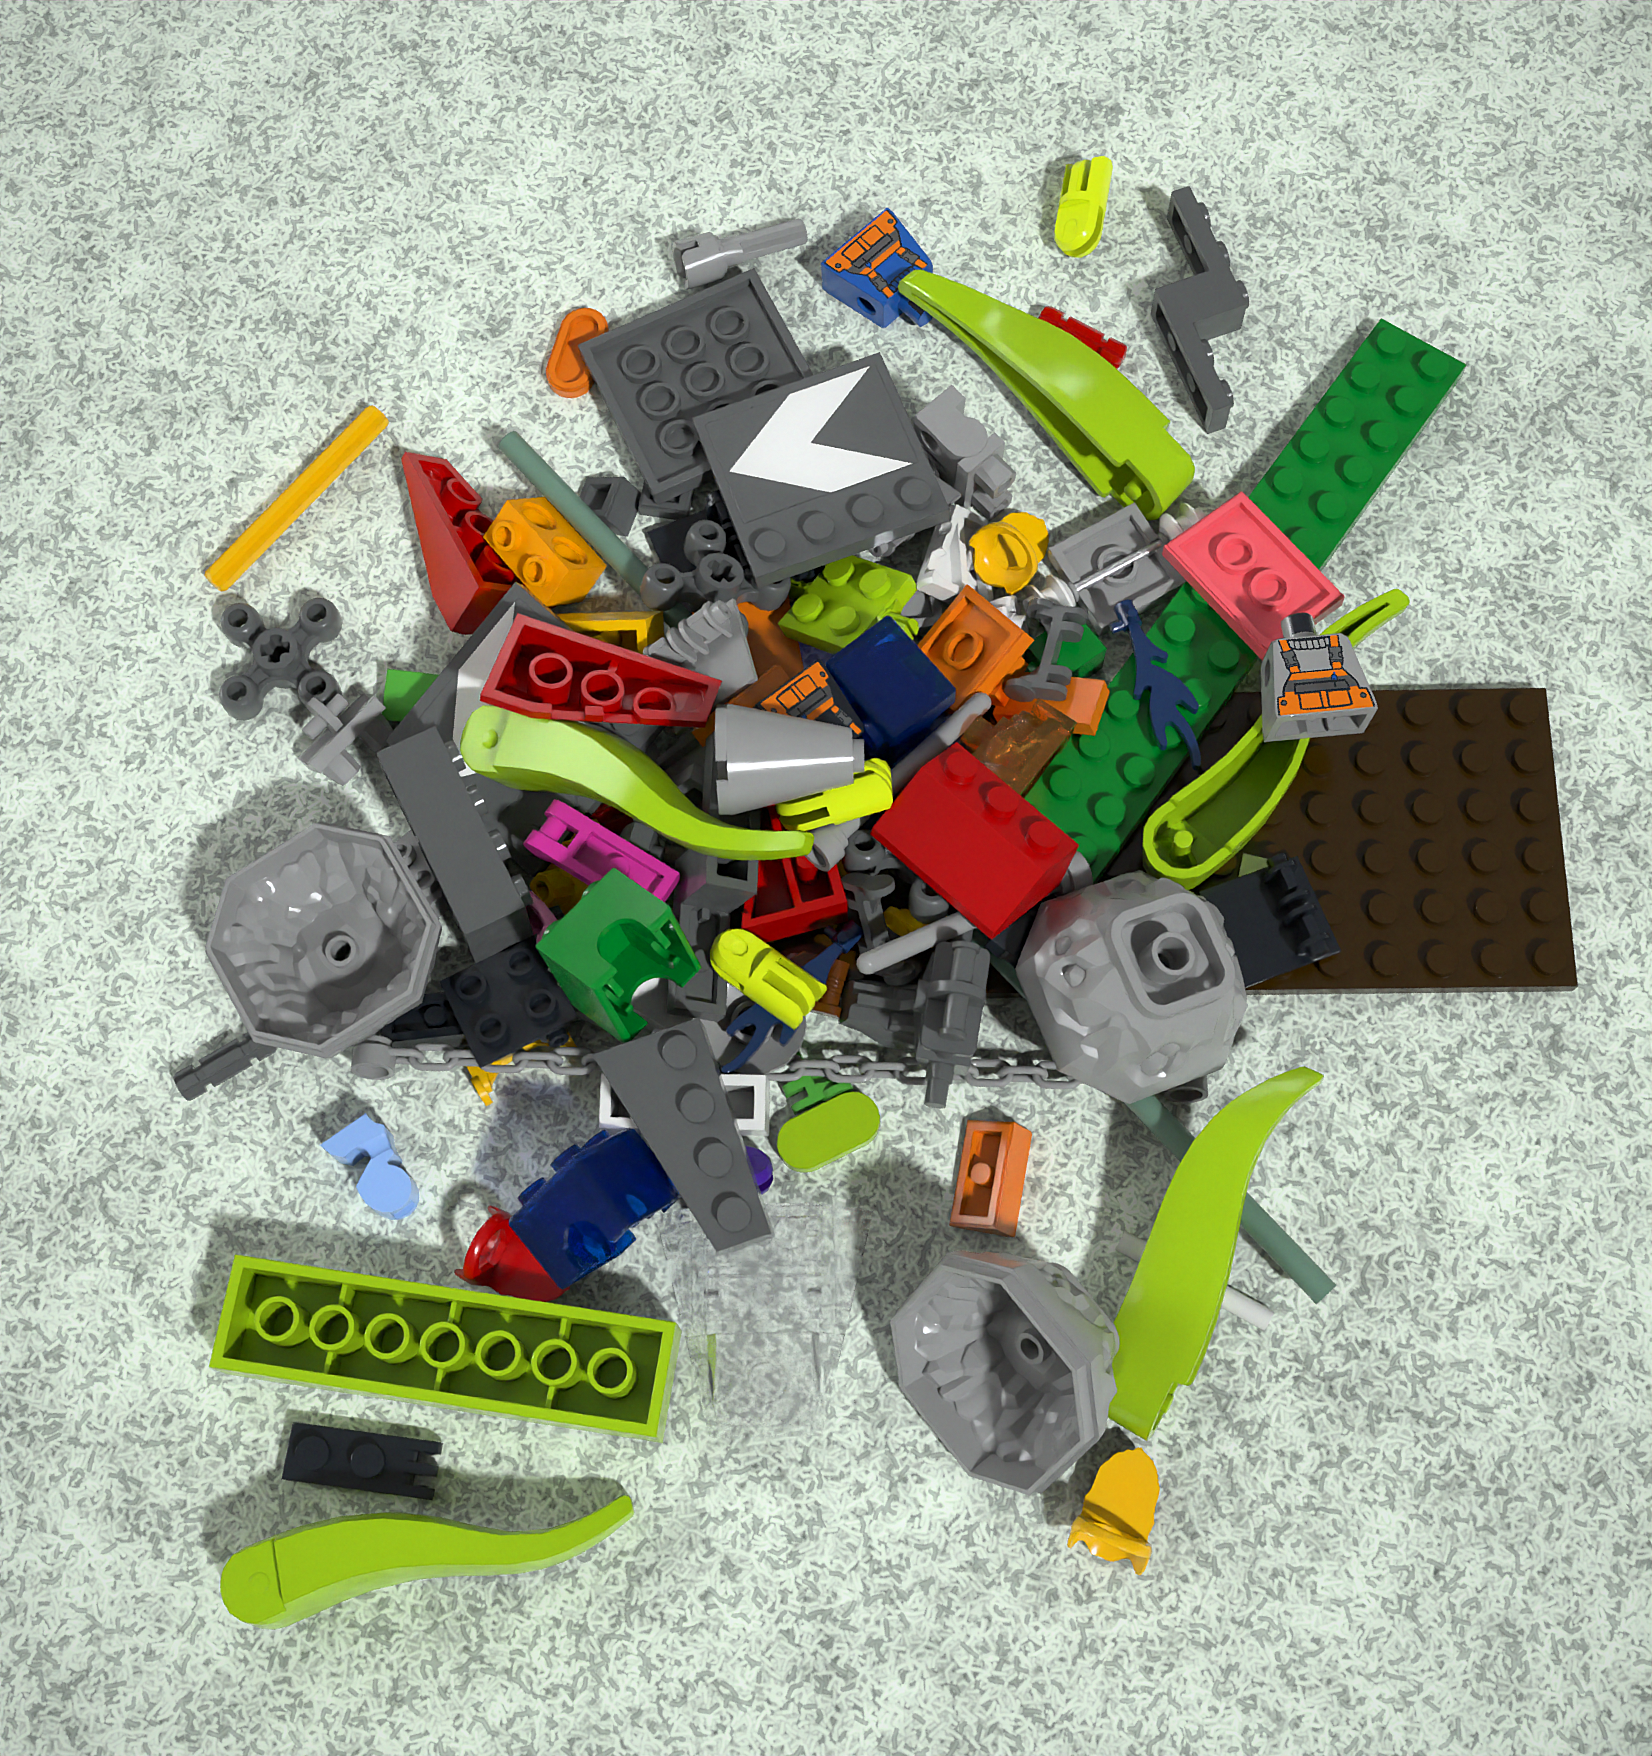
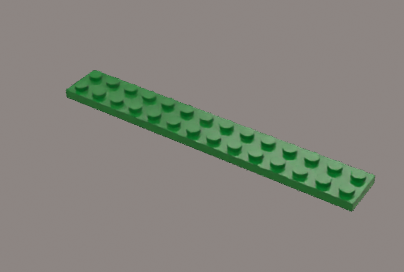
[1024,318,1467,885]

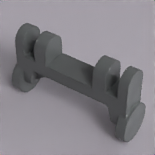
[1004,598,1088,702]
[841,872,916,986]

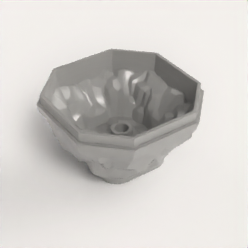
[205,822,442,1058]
[1015,870,1248,1104]
[890,1250,1120,1496]

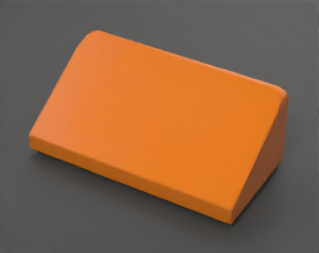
[949,1120,1032,1237]

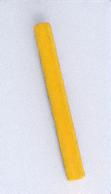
[204,405,389,592]

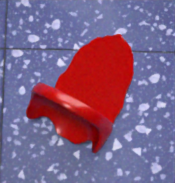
[454,1205,571,1302]

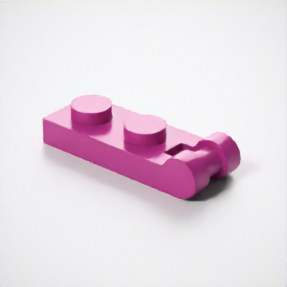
[523,800,680,903]

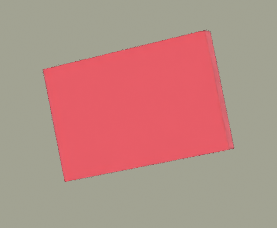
[1162,491,1345,661]

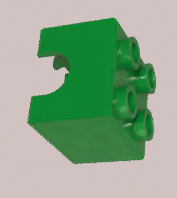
[535,868,702,1044]

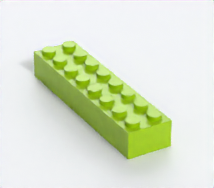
[209,1254,682,1443]

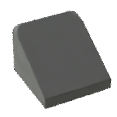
[579,477,641,537]

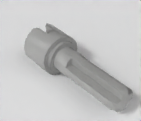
[672,218,808,290]

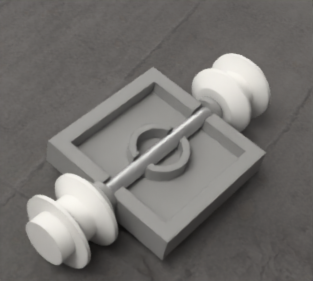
[1023,502,1206,636]

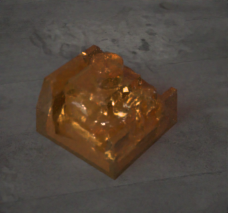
[960,698,1077,798]

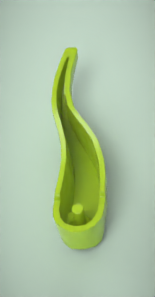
[898,269,1195,521]
[1142,589,1410,890]
[460,705,814,860]
[1108,1066,1324,1441]
[220,1495,634,1630]

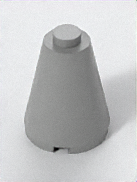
[715,704,864,815]

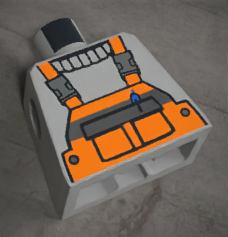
[1261,613,1378,742]

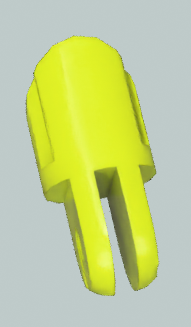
[1054,156,1113,258]
[775,758,893,831]
[710,928,827,1030]

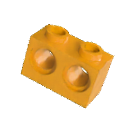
[483,497,607,607]

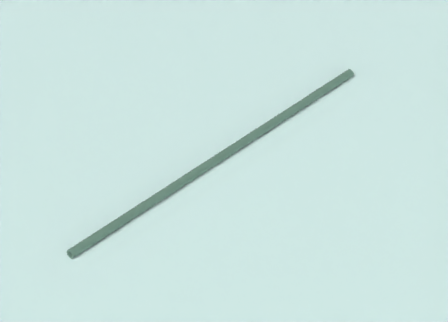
[499,431,1337,1304]

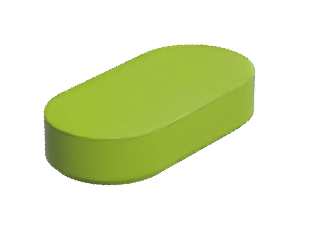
[777,1092,880,1173]

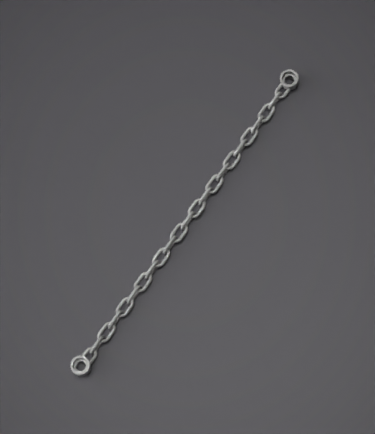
[351,1035,1208,1103]

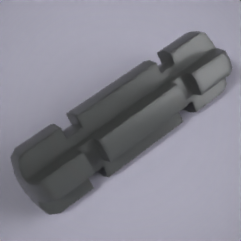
[173,1032,277,1101]

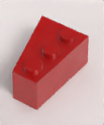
[741,804,848,942]

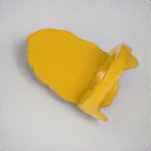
[969,512,1049,595]
[1067,1447,1160,1576]

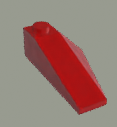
[401,451,556,635]
[480,613,722,728]

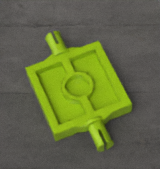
[778,555,919,663]

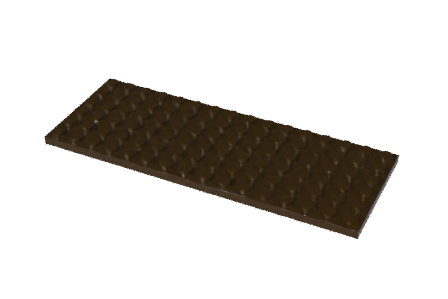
[730,688,1578,998]

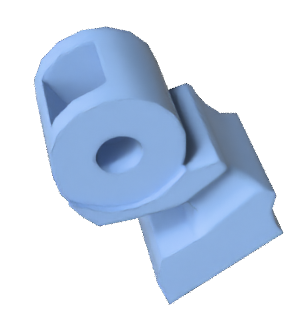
[320,1113,419,1220]

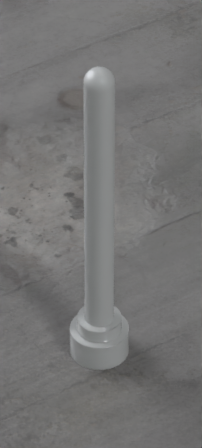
[805,692,991,872]
[857,851,1093,974]

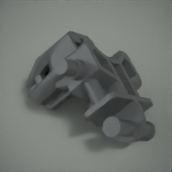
[838,929,990,1109]

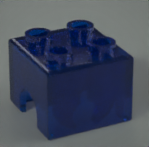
[826,615,956,769]
[509,1128,681,1289]

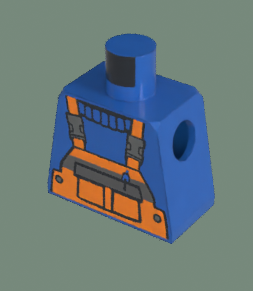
[821,207,933,328]

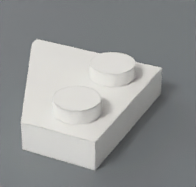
[916,504,994,604]

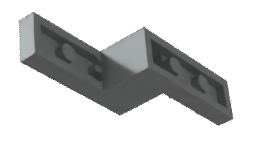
[1150,186,1249,434]
[667,731,761,1022]

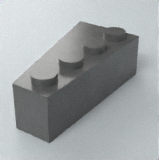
[376,726,534,964]
[592,1017,776,1255]

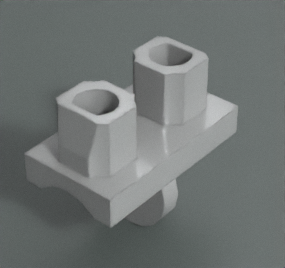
[298,693,394,786]

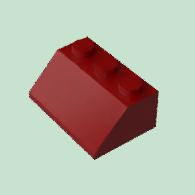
[870,742,1079,940]

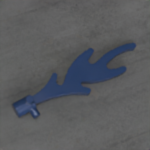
[1109,599,1201,770]
[722,920,864,1074]

